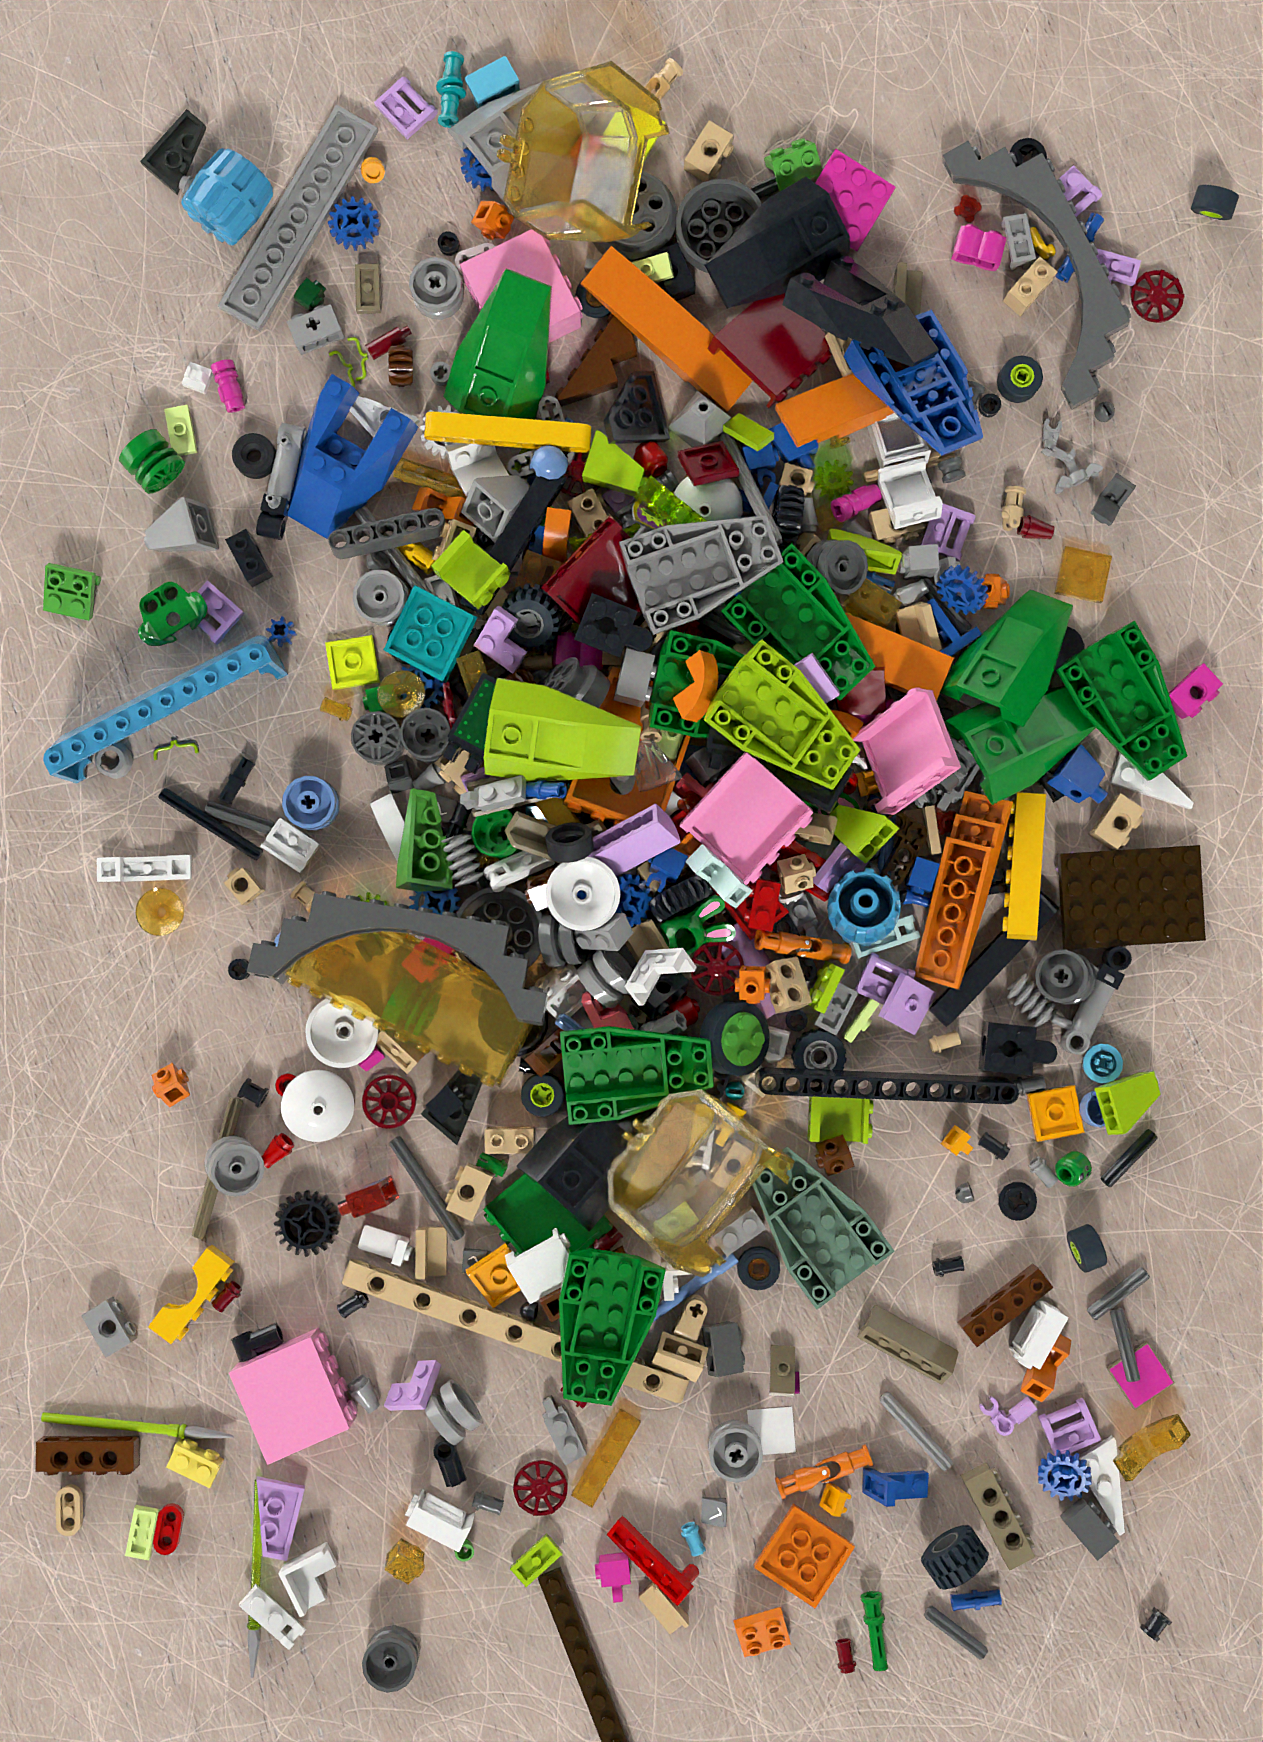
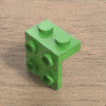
[764,138,823,192]

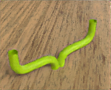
[347,337,368,381]
[329,351,355,388]
[153,740,199,760]

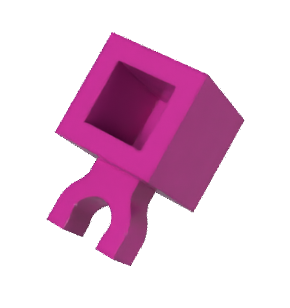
[595,1552,631,1603]

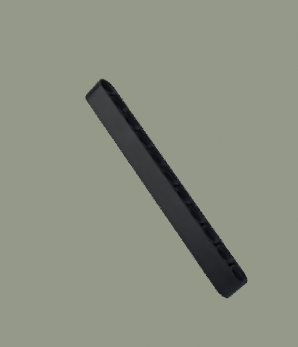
[755,1067,1019,1104]

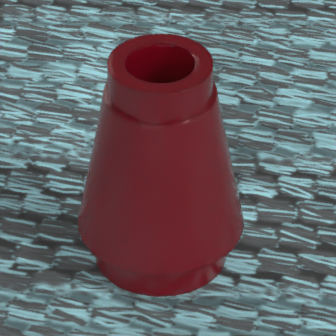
[1017,515,1055,540]

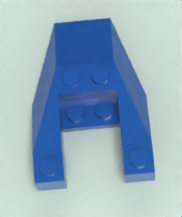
[843,309,983,456]
[288,374,419,539]

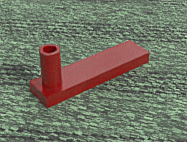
[606,1515,699,1606]

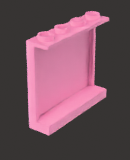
[853,688,961,815]
[680,752,813,885]

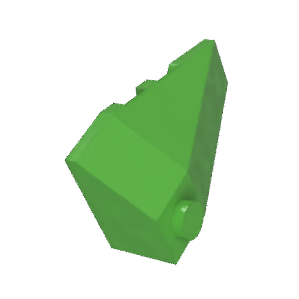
[396,788,453,892]

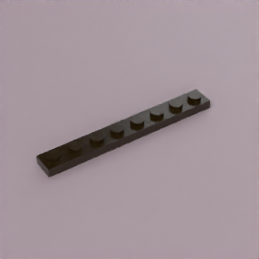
[538,1567,629,1742]

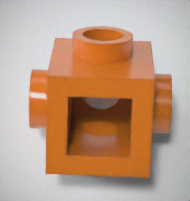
[471,201,514,240]
[978,573,1010,609]
[735,966,771,1004]
[151,1063,190,1108]

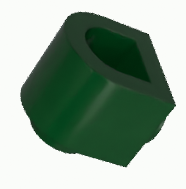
[294,277,326,312]

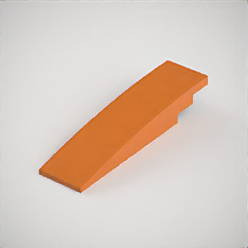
[580,246,753,413]
[775,360,911,447]
[845,613,954,701]
[915,791,1013,989]

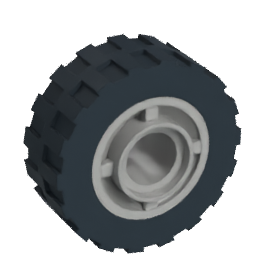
[791,1029,847,1084]

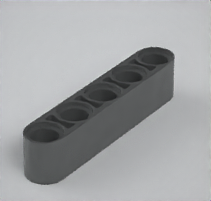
[328,508,446,559]

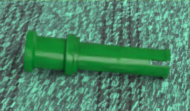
[860,1591,889,1671]

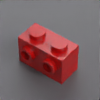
[744,878,781,932]

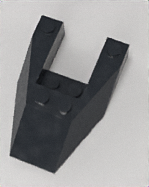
[782,256,939,367]

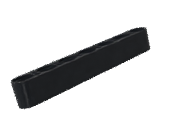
[460,475,567,616]
[928,891,1059,1027]

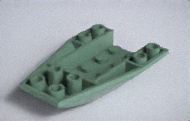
[749,1147,895,1310]

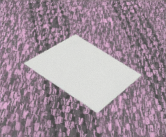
[747,1407,796,1455]

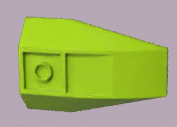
[704,640,860,790]
[484,678,642,782]

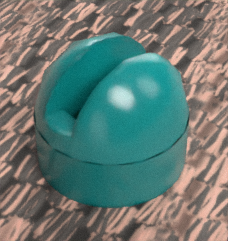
[725,1081,745,1101]

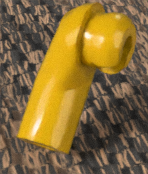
[1030,227,1056,260]

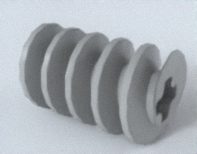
[441,834,483,888]
[1007,973,1058,1027]

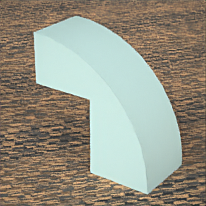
[685,844,753,908]

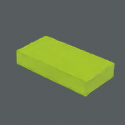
[723,413,774,451]

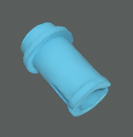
[681,1522,706,1556]

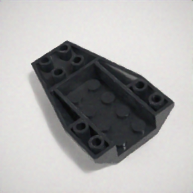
[704,177,850,309]
[517,1104,666,1232]

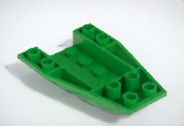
[443,268,552,420]
[721,543,876,701]
[940,589,1073,727]
[1056,621,1188,781]
[649,630,745,738]
[944,686,1096,805]
[560,1026,714,1125]
[559,1248,666,1406]

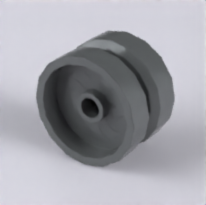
[806,540,868,594]
[538,914,589,968]
[1035,950,1096,1005]
[362,1625,420,1693]

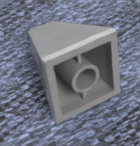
[668,391,732,447]
[461,475,530,543]
[144,497,219,552]

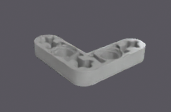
[507,396,574,479]

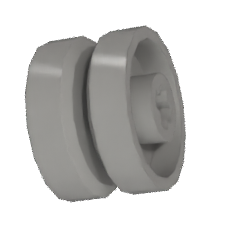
[409,257,464,320]
[352,570,410,627]
[577,950,634,1008]
[204,1136,264,1197]
[424,1380,483,1445]
[708,1420,763,1483]

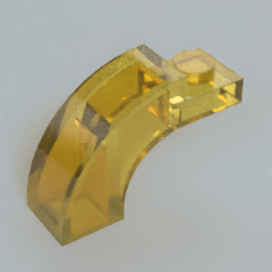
[1113,1414,1191,1482]

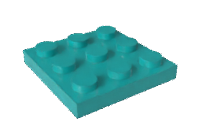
[383,585,478,682]

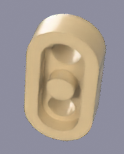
[55,1484,83,1536]

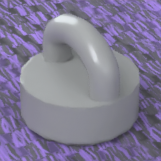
[366,551,391,571]
[914,787,937,808]

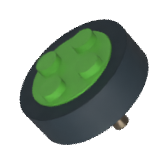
[700,1001,770,1076]

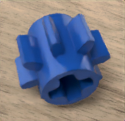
[266,616,297,648]

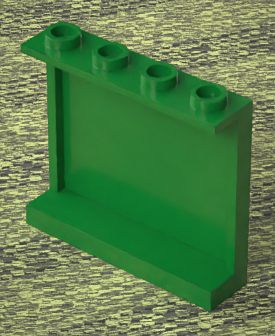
[483,1174,613,1256]

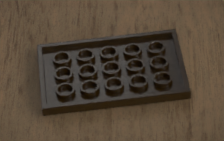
[1057,845,1206,950]

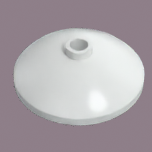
[672,476,743,525]
[546,857,620,931]
[305,995,379,1068]
[281,1070,354,1142]

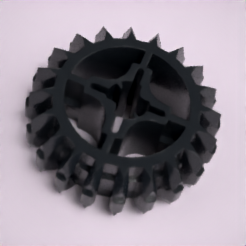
[772,485,805,550]
[649,875,714,922]
[274,1190,340,1257]

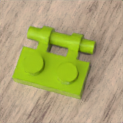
[808,961,845,1014]

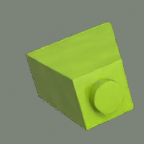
[582,430,648,498]
[829,805,899,864]
[1094,1071,1161,1135]

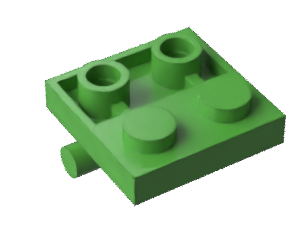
[43,563,101,621]

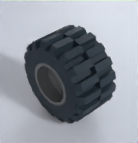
[502,583,562,651]
[921,1525,989,1590]

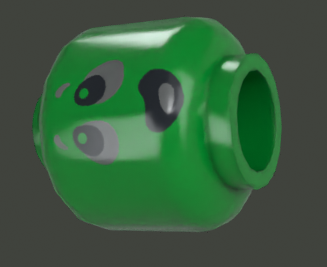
[1055,1151,1092,1187]

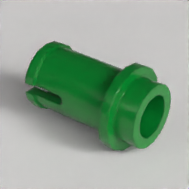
[476,1152,509,1177]

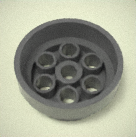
[587,170,677,263]
[676,179,762,273]
[538,657,610,708]
[456,887,542,978]

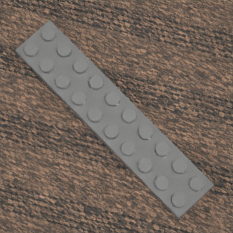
[218,105,378,332]

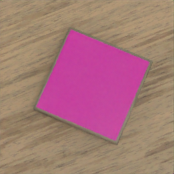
[1106,1341,1175,1410]

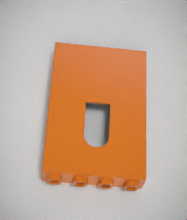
[563,666,691,826]

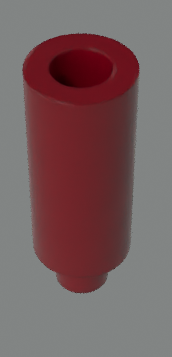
[365,325,412,360]

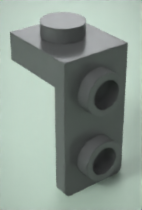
[1091,473,1136,526]

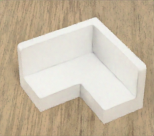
[624,948,697,1005]
[278,1542,338,1617]

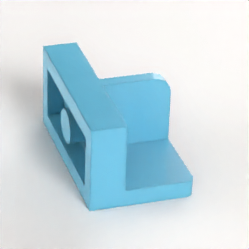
[465,56,520,109]

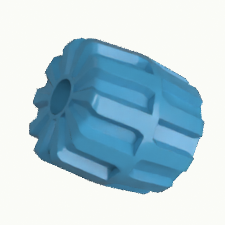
[181,148,273,246]
[827,868,901,946]

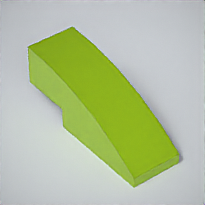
[826,528,902,575]

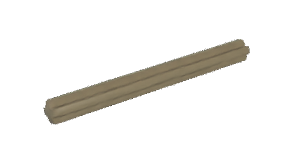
[192,1097,243,1239]

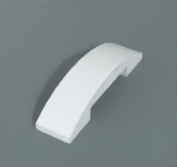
[370,793,405,863]
[97,855,192,882]

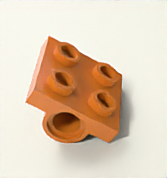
[733,1607,791,1657]

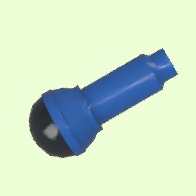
[899,888,931,907]

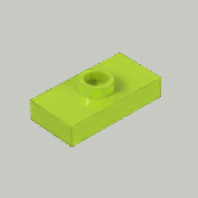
[510,1533,563,1587]

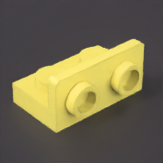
[166,1439,224,1488]

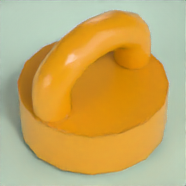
[361,157,385,183]

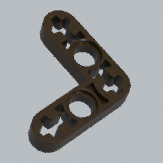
[863,799,927,886]

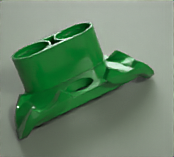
[138,582,208,646]

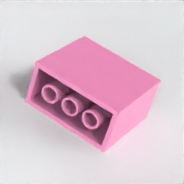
[460,226,583,343]
[229,1327,358,1465]

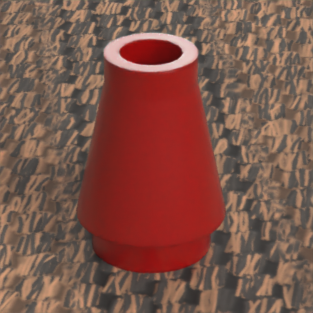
[261,1133,295,1168]

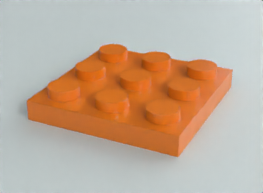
[753,1503,855,1608]

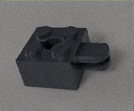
[574,593,653,658]
[978,1021,1057,1076]

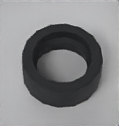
[546,822,594,863]

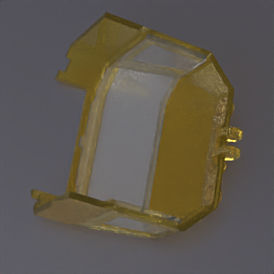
[496,61,670,242]
[608,1089,794,1277]

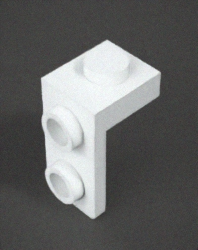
[358,1225,412,1266]

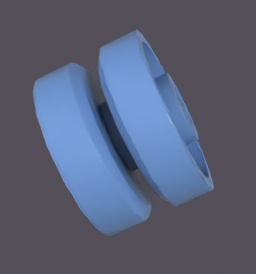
[282,776,340,831]

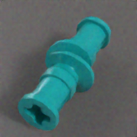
[436,51,466,128]

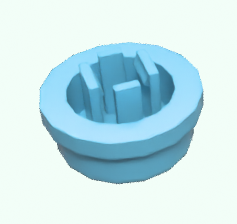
[1082,1044,1123,1083]

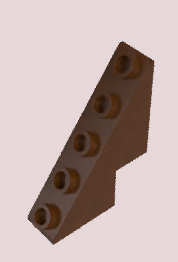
[555,313,637,407]

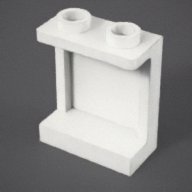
[878,458,943,529]
[505,1228,571,1304]

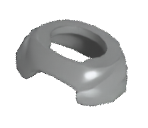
[95,742,133,779]

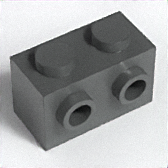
[702,1321,745,1377]
[1060,1498,1120,1561]

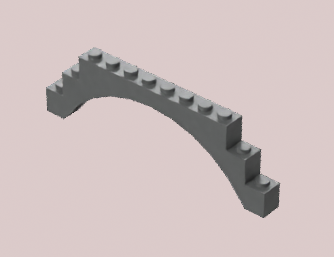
[943,141,1131,410]
[247,891,548,1026]

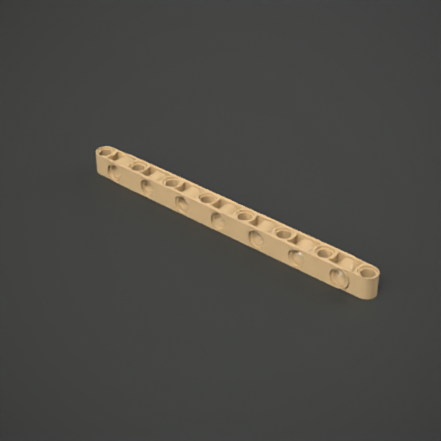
[342,1259,690,1403]

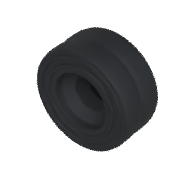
[232,433,276,479]

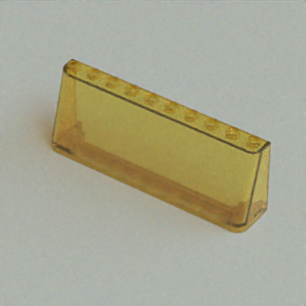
[285,931,534,1088]

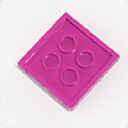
[816,149,896,252]

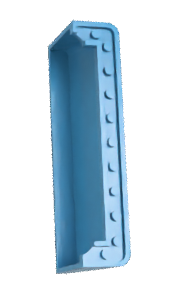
[43,635,288,784]

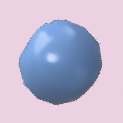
[529,445,568,479]
[1079,1091,1105,1128]

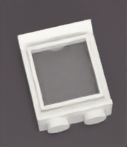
[867,413,931,469]
[1009,1299,1068,1369]
[405,1489,476,1552]

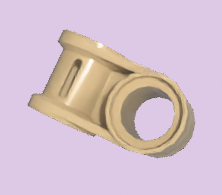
[671,1294,707,1343]

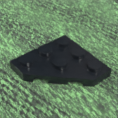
[603,371,670,444]

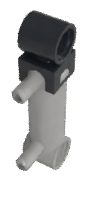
[256,423,307,540]
[1051,946,1132,1055]

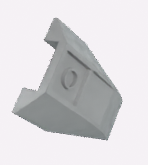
[448,70,603,204]
[619,516,783,635]

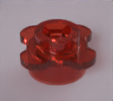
[953,195,982,223]
[677,791,702,815]
[936,810,957,835]

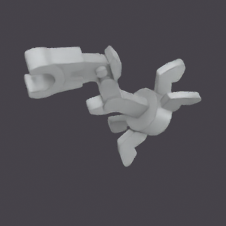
[1041,418,1103,494]

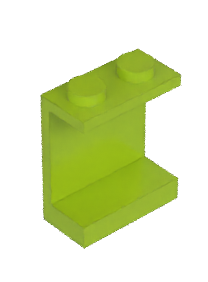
[431,530,510,609]
[807,1097,874,1144]

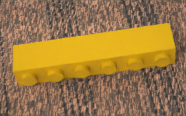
[1003,793,1046,940]

